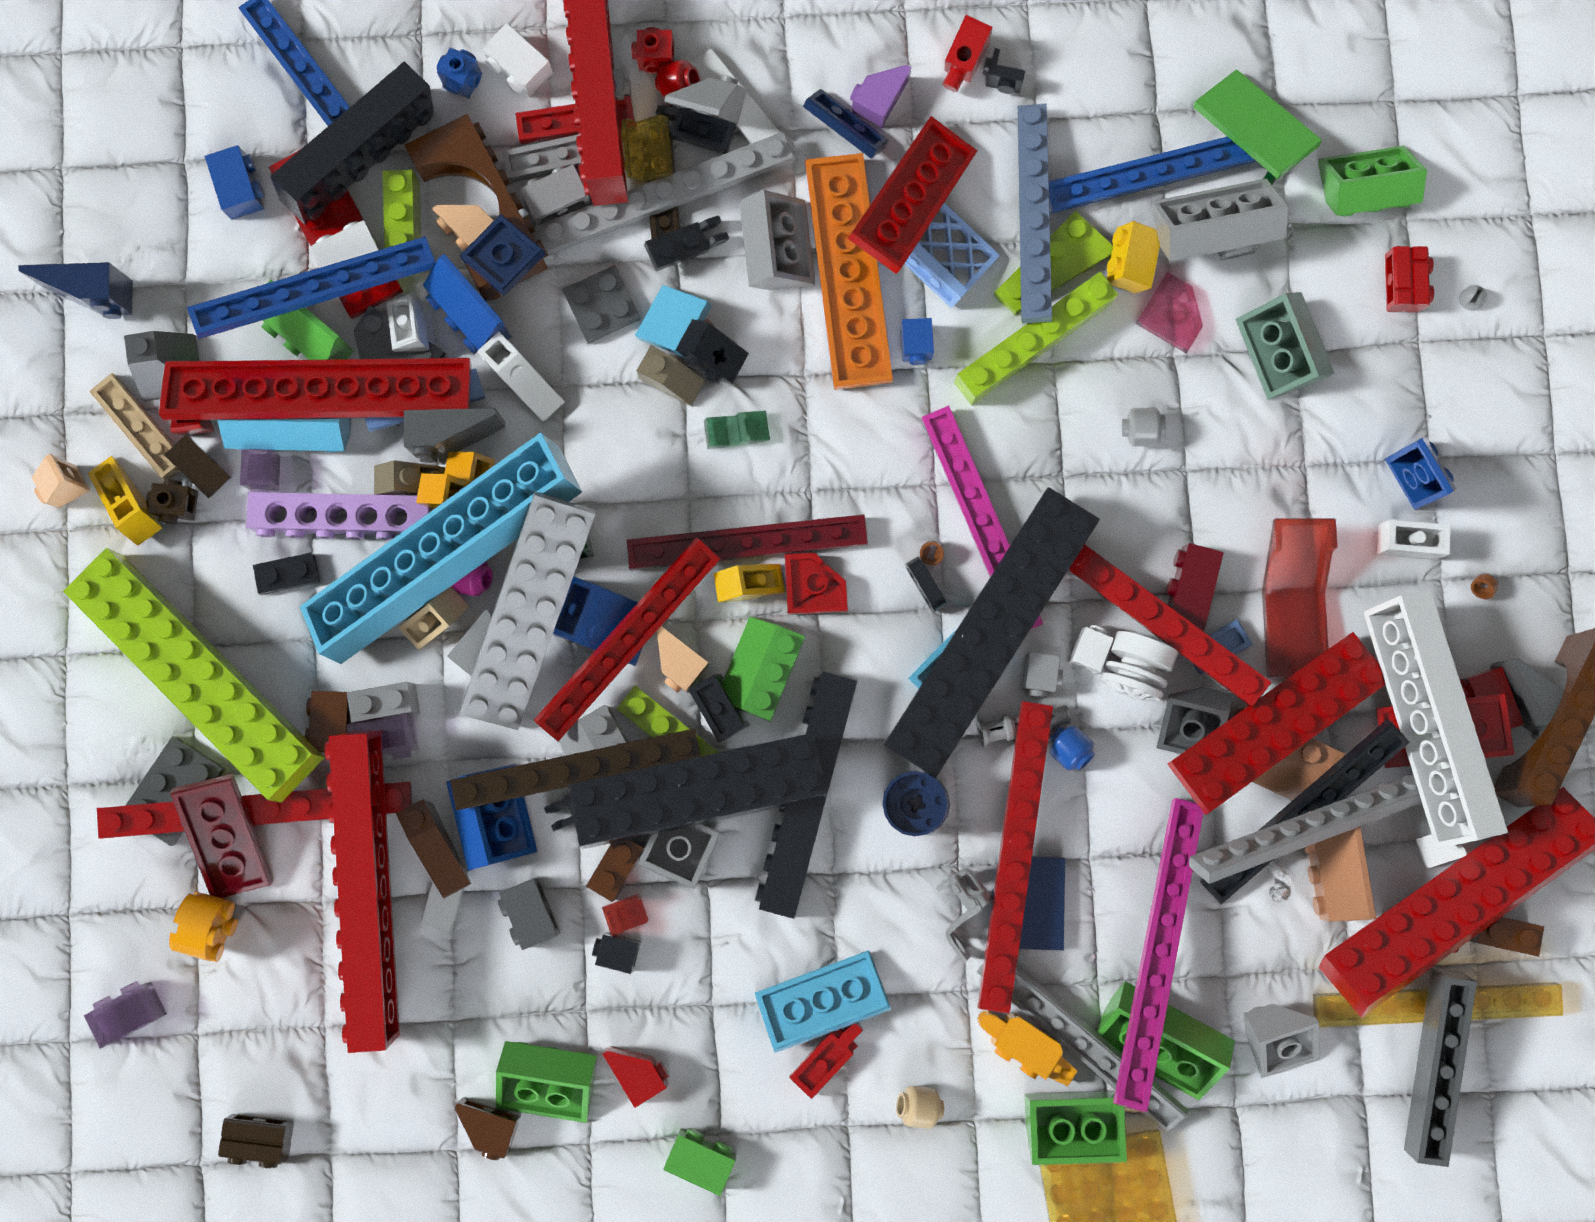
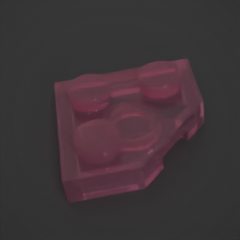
[1135,272,1203,353]

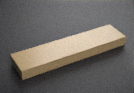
[89,373,180,480]

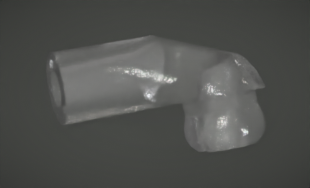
[1265,858,1291,903]

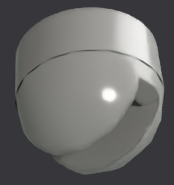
[1459,285,1487,311]

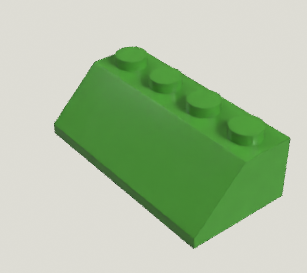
[1095,981,1235,1100]

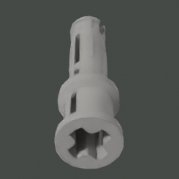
[977,705,1071,747]

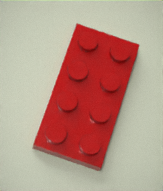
[1376,694,1515,768]

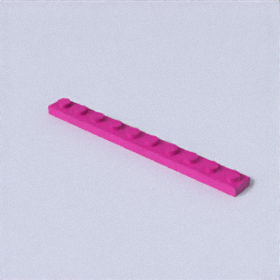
[1113,798,1204,1112]

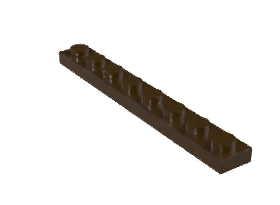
[450,728,701,811]

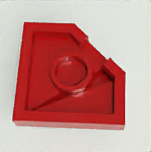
[785,553,848,615]

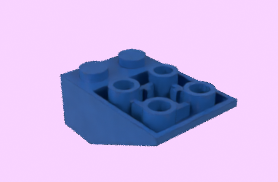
[552,576,643,666]

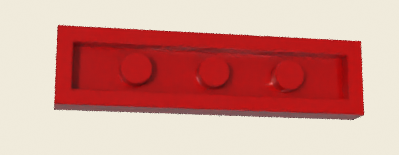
[515,95,636,145]

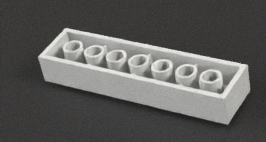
[1363,590,1508,849]

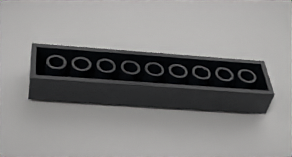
[884,487,1100,778]

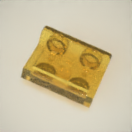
[622,114,673,183]

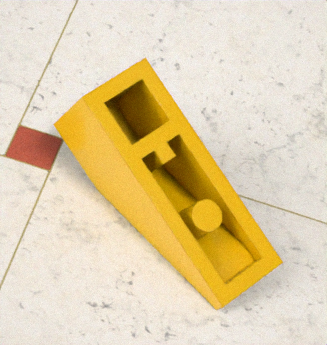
[88,456,162,546]

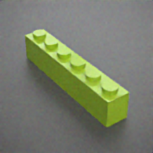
[954,271,1118,406]

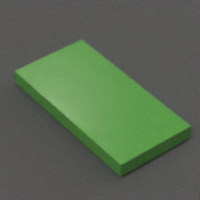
[1193,69,1322,179]

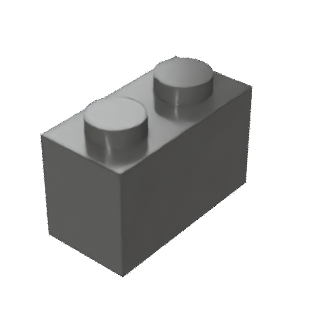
[498,877,561,950]

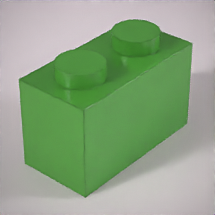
[663,1128,737,1196]

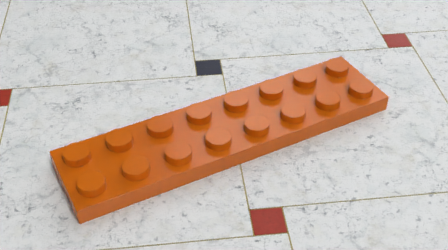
[805,153,893,390]

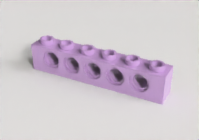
[246,492,434,540]

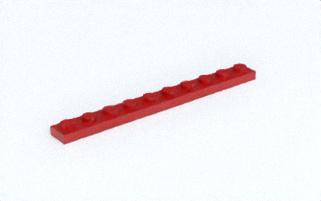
[977,701,1053,1014]
[97,781,413,839]

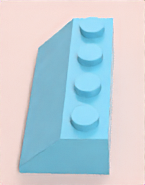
[217,418,351,452]

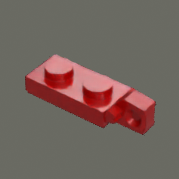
[789,1022,863,1099]

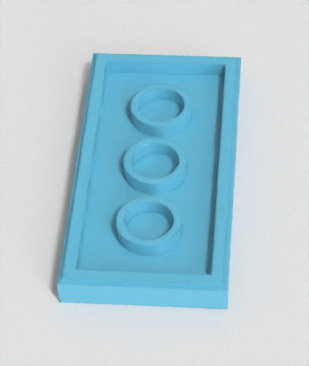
[754,950,891,1053]

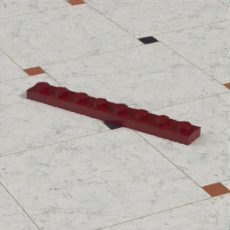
[626,514,868,571]

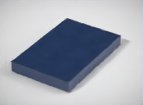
[1019,856,1065,951]

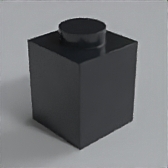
[592,932,641,974]

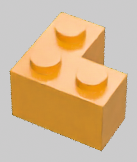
[416,452,495,509]

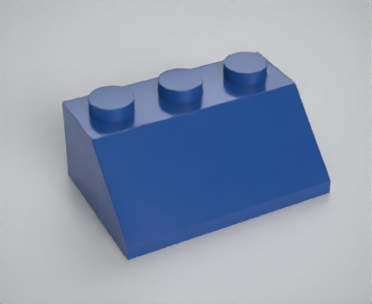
[423,254,512,355]
[446,764,538,871]

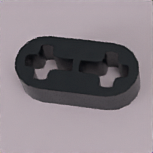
[905,556,947,613]

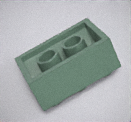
[1236,292,1335,400]

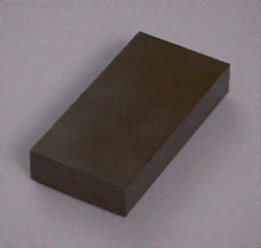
[164,434,232,498]

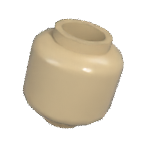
[896,1086,945,1129]

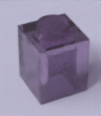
[240,449,280,492]

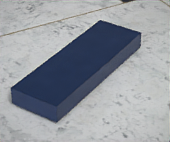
[803,89,889,159]

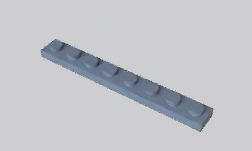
[1017,104,1052,323]

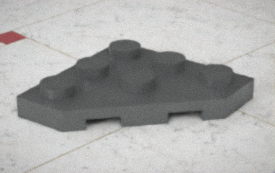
[354,305,446,427]

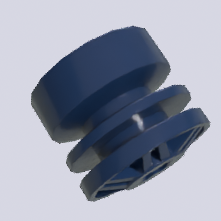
[882,771,950,837]

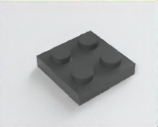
[562,265,641,344]

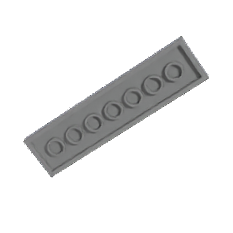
[459,491,596,730]

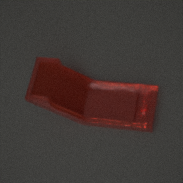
[1262,518,1338,679]

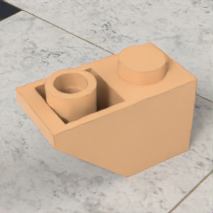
[432,205,494,251]

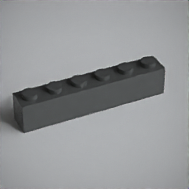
[1404,968,1477,1167]

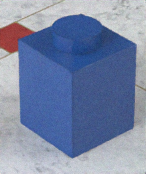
[900,318,934,365]

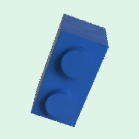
[204,145,265,220]

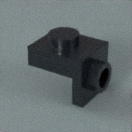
[983,48,1025,94]

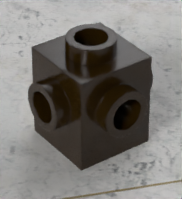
[146,479,198,524]

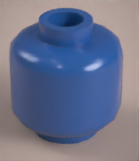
[1049,726,1095,771]

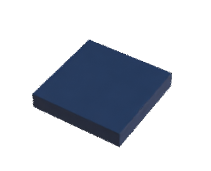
[459,214,546,296]

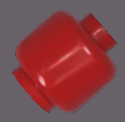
[655,60,700,98]

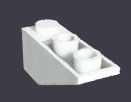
[477,331,565,423]

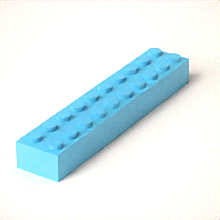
[300,432,583,664]

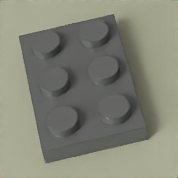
[125,736,226,846]

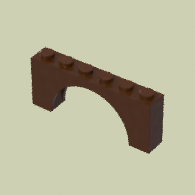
[404,114,548,300]
[1494,628,1595,807]

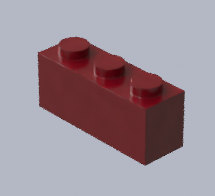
[1166,543,1224,632]

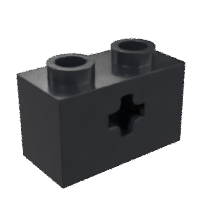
[675,319,749,385]

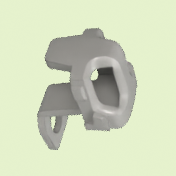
[936,868,993,963]

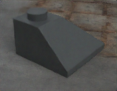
[124,331,199,402]
[1156,687,1233,754]

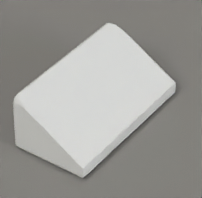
[386,292,429,352]

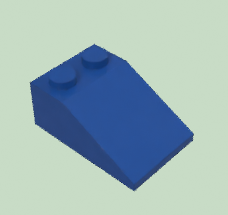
[1385,436,1456,510]

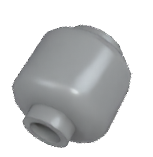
[1122,407,1166,447]

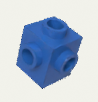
[437,47,482,99]

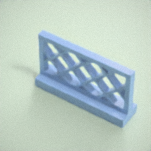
[905,203,1000,308]

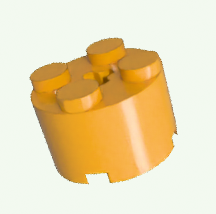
[169,891,238,962]

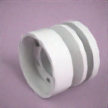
[1100,631,1178,702]

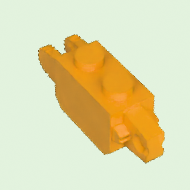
[977,1010,1077,1086]

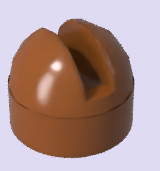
[920,540,944,566]
[1471,573,1499,599]

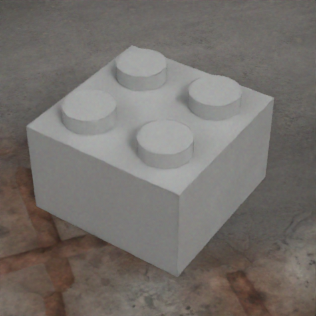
[638,824,720,889]

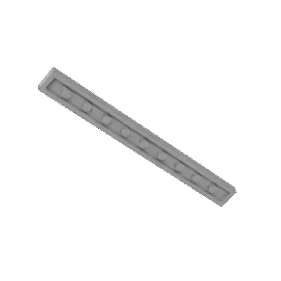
[531,132,794,256]
[1189,774,1422,884]

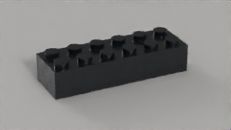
[270,61,434,225]

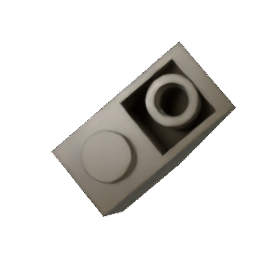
[374,460,445,496]

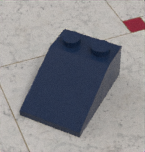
[18,262,133,319]

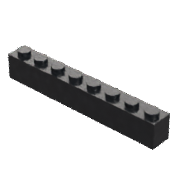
[755,671,857,919]

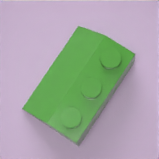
[1318,145,1427,217]
[261,279,354,360]
[722,617,805,722]
[496,1041,597,1123]
[1025,1091,1127,1165]

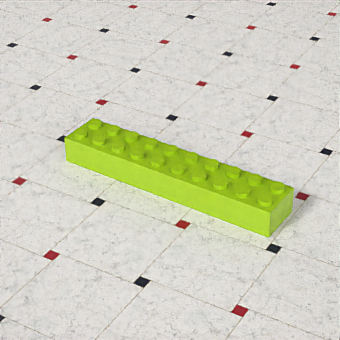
[63,548,325,803]

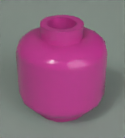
[452,561,493,596]

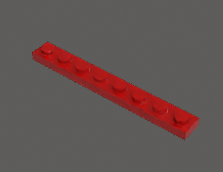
[534,538,720,742]
[1068,544,1272,707]

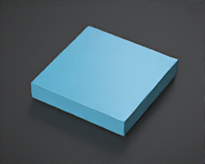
[635,285,712,357]

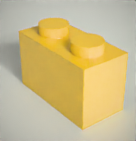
[1107,221,1160,294]

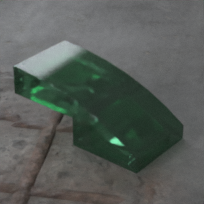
[703,411,770,449]

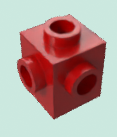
[631,27,675,74]

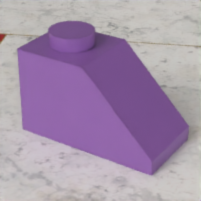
[850,65,911,128]

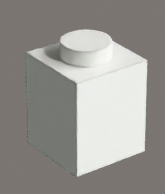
[1068,625,1114,674]

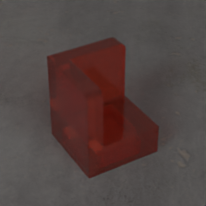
[602,893,649,936]

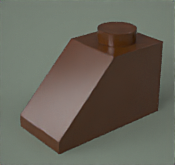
[455,1098,521,1160]

